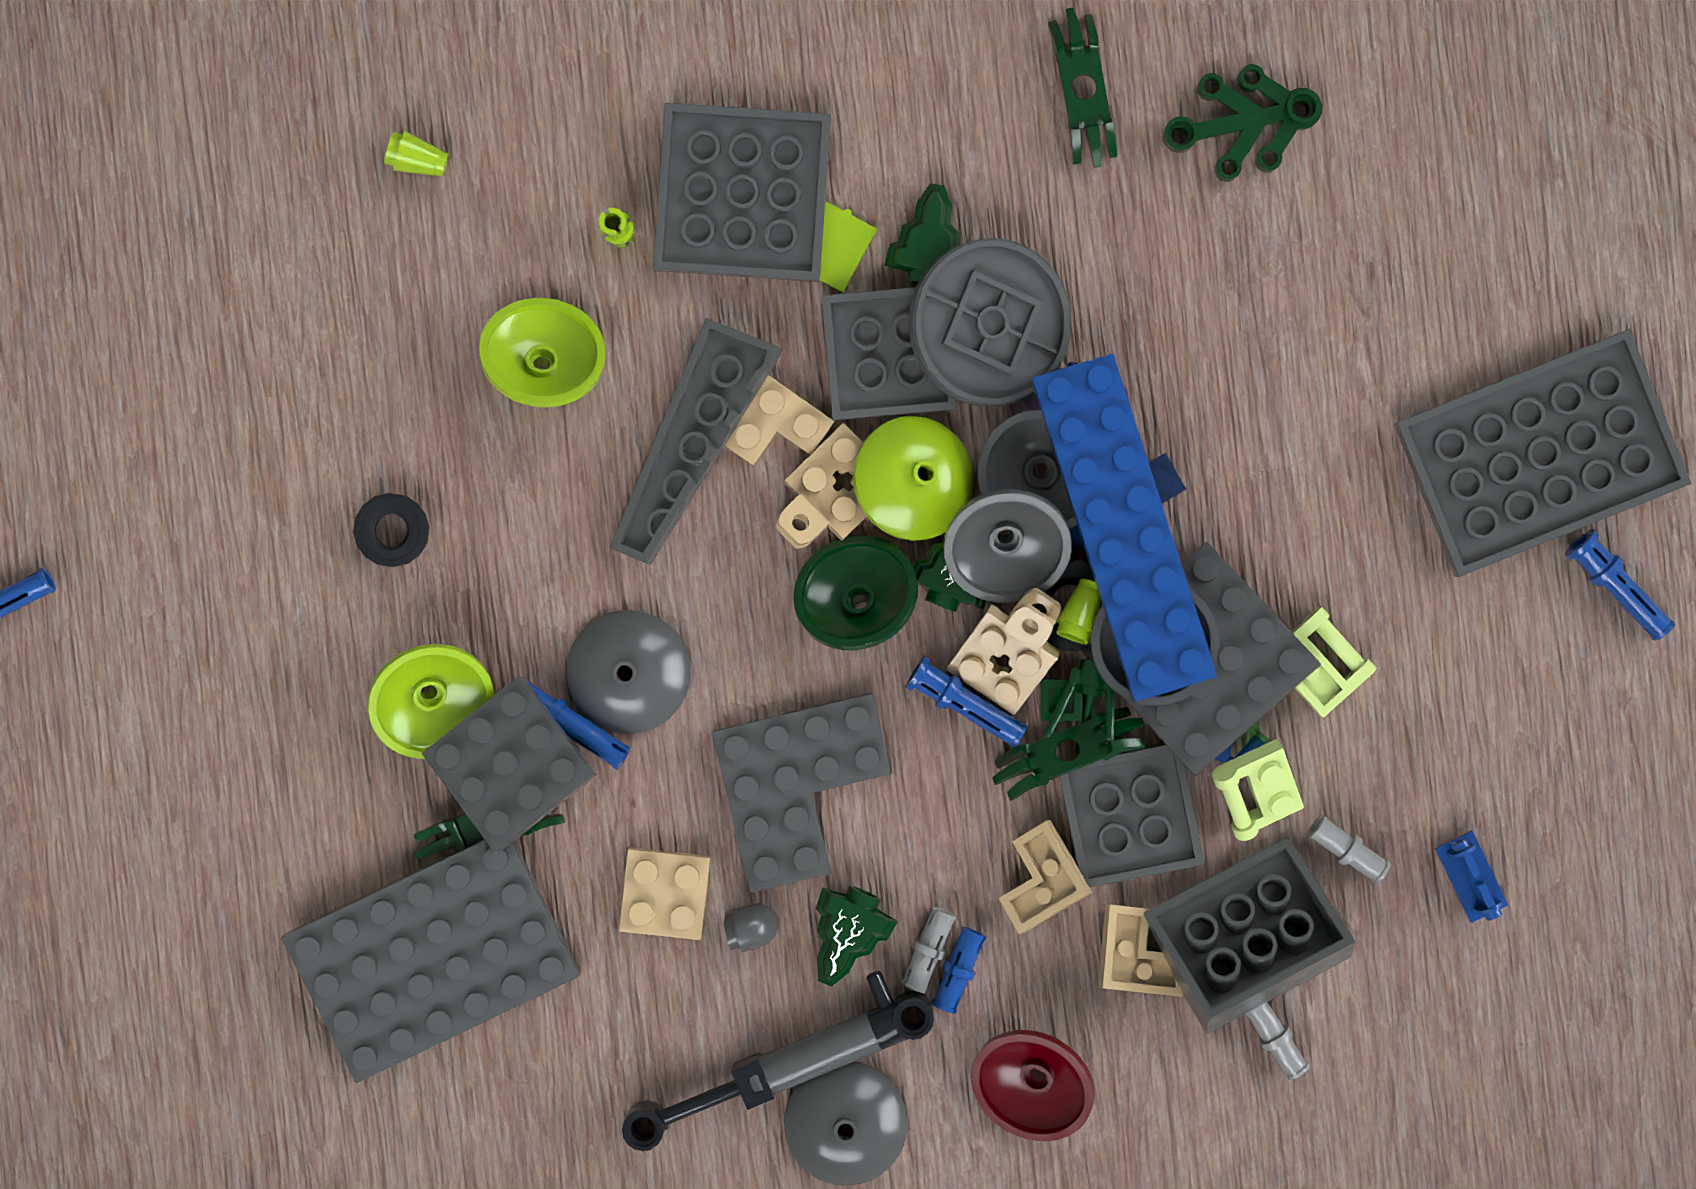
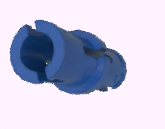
[931,926,987,1014]

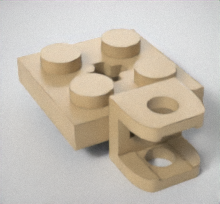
[776,423,867,549]
[946,588,1061,715]

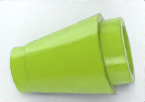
[384,131,449,177]
[1056,579,1101,644]

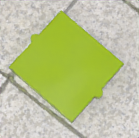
[820,201,878,293]

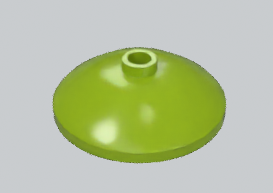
[479,298,606,407]
[853,416,974,541]
[368,644,495,759]

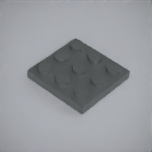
[822,287,957,421]
[422,676,597,853]
[1059,744,1205,888]

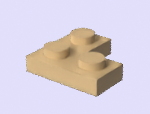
[725,375,835,466]
[999,820,1092,935]
[1098,904,1183,997]

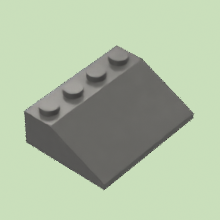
[1144,837,1356,1034]

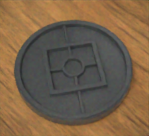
[909,238,1072,407]

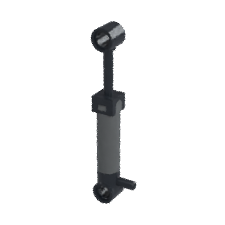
[622,971,934,1151]

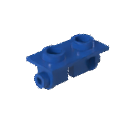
[1435,830,1508,923]

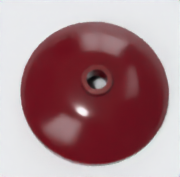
[971,1030,1095,1141]

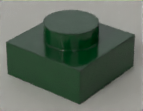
[1039,679,1082,721]

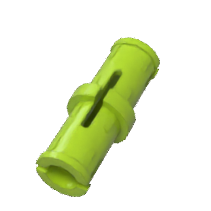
[599,208,635,248]

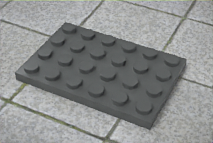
[1394,329,1692,577]
[281,838,581,1083]

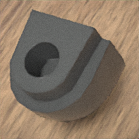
[723,904,779,952]

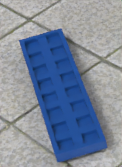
[1032,354,1218,702]

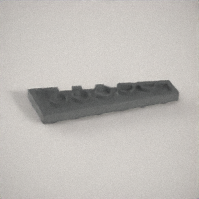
[610,318,782,565]

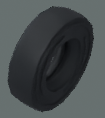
[353,493,430,567]

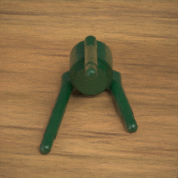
[1044,659,1115,755]

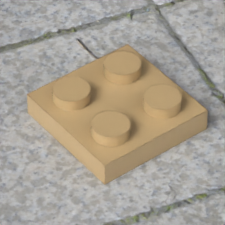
[619,847,711,940]

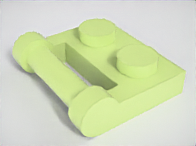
[1292,606,1377,718]
[1212,739,1304,841]

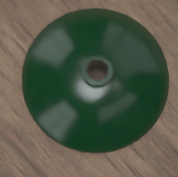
[793,535,918,651]

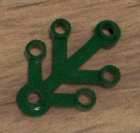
[1163,64,1322,182]

